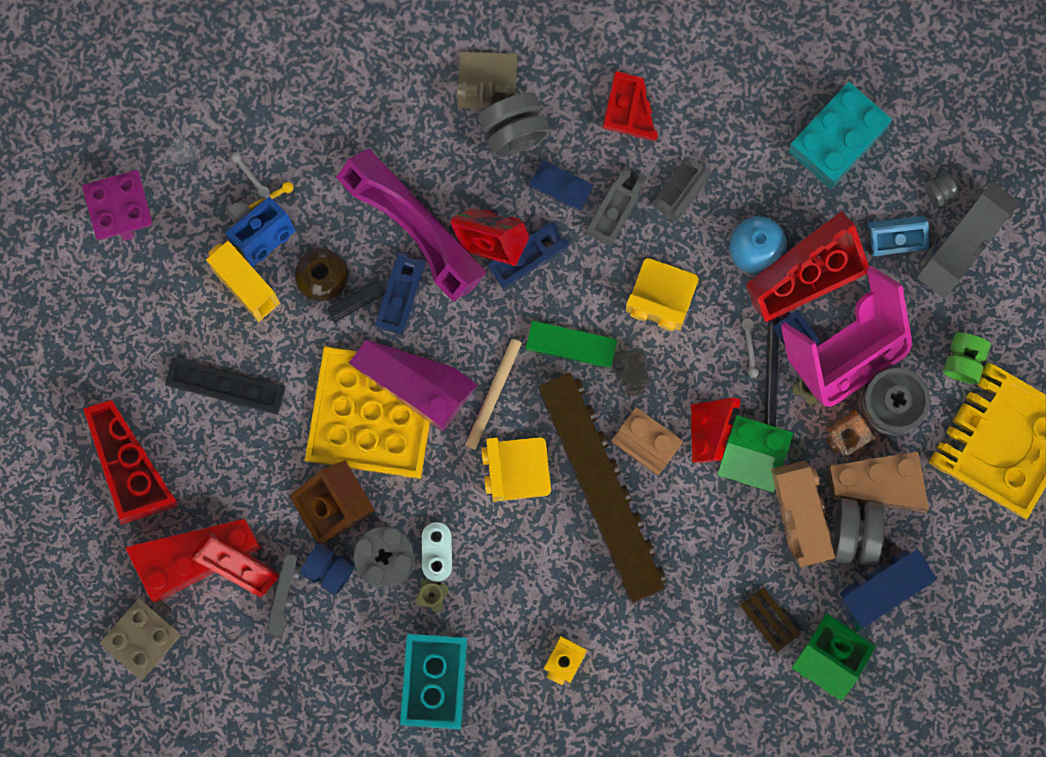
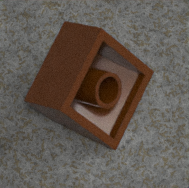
[289,460,375,544]

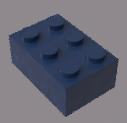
[836,549,938,632]

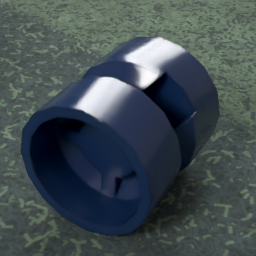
[300,542,355,596]

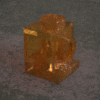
[825,409,875,457]

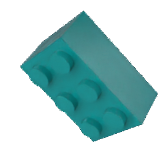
[788,82,893,190]
[400,634,468,730]

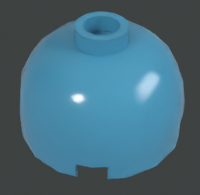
[729,216,787,275]

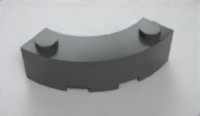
[917,182,1020,299]

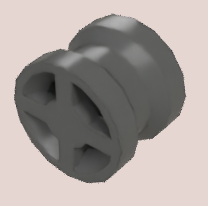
[924,172,959,208]

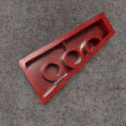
[745,211,869,322]
[83,400,177,525]
[125,519,262,603]

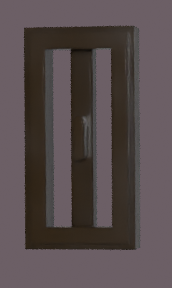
[740,587,800,653]

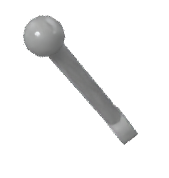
[230,152,270,199]
[742,318,759,378]

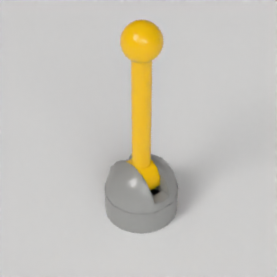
[226,182,293,224]

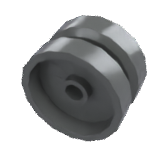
[478,93,551,158]
[861,368,931,438]
[833,498,884,567]

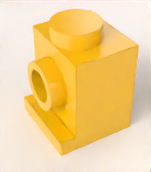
[544,636,587,685]

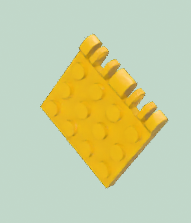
[928,362,1046,520]

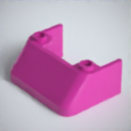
[781,266,912,407]

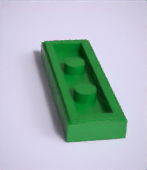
[526,321,618,369]

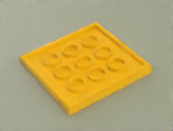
[305,346,430,479]

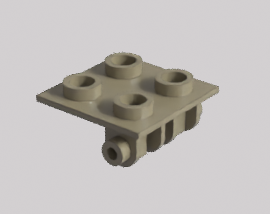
[457,52,517,109]
[100,598,181,681]

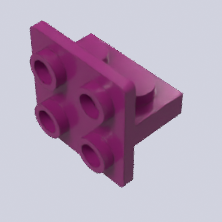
[82,170,153,241]

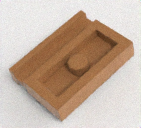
[611,407,684,476]

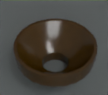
[295,249,348,301]

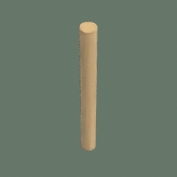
[465,339,522,450]

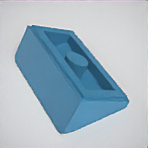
[867,216,930,256]

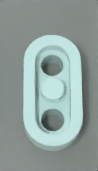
[422,522,452,582]

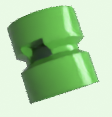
[942,332,991,384]

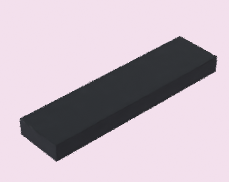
[165,357,286,415]

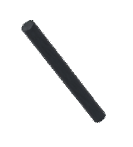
[764,316,780,427]

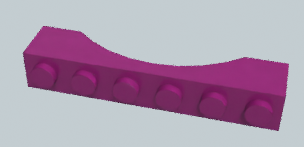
[336,149,487,302]

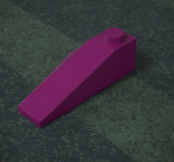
[349,340,478,432]

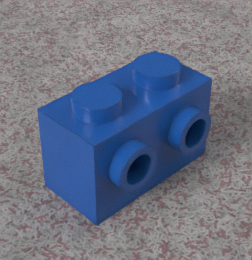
[225,196,296,267]

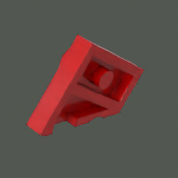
[602,71,658,141]
[691,397,740,464]

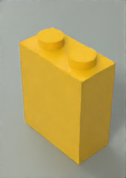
[206,241,280,322]

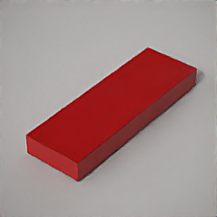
[191,532,280,598]

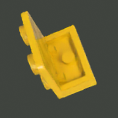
[626,258,699,331]
[481,437,551,502]

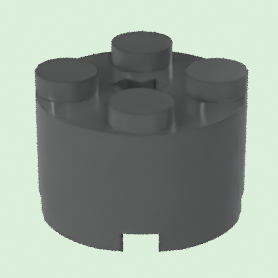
[354,527,415,590]

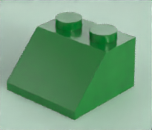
[717,415,793,493]
[792,613,876,701]

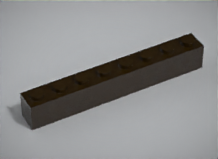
[538,372,668,605]

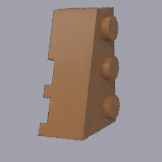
[827,451,929,514]
[771,461,835,568]

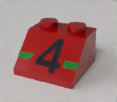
[450,208,529,266]

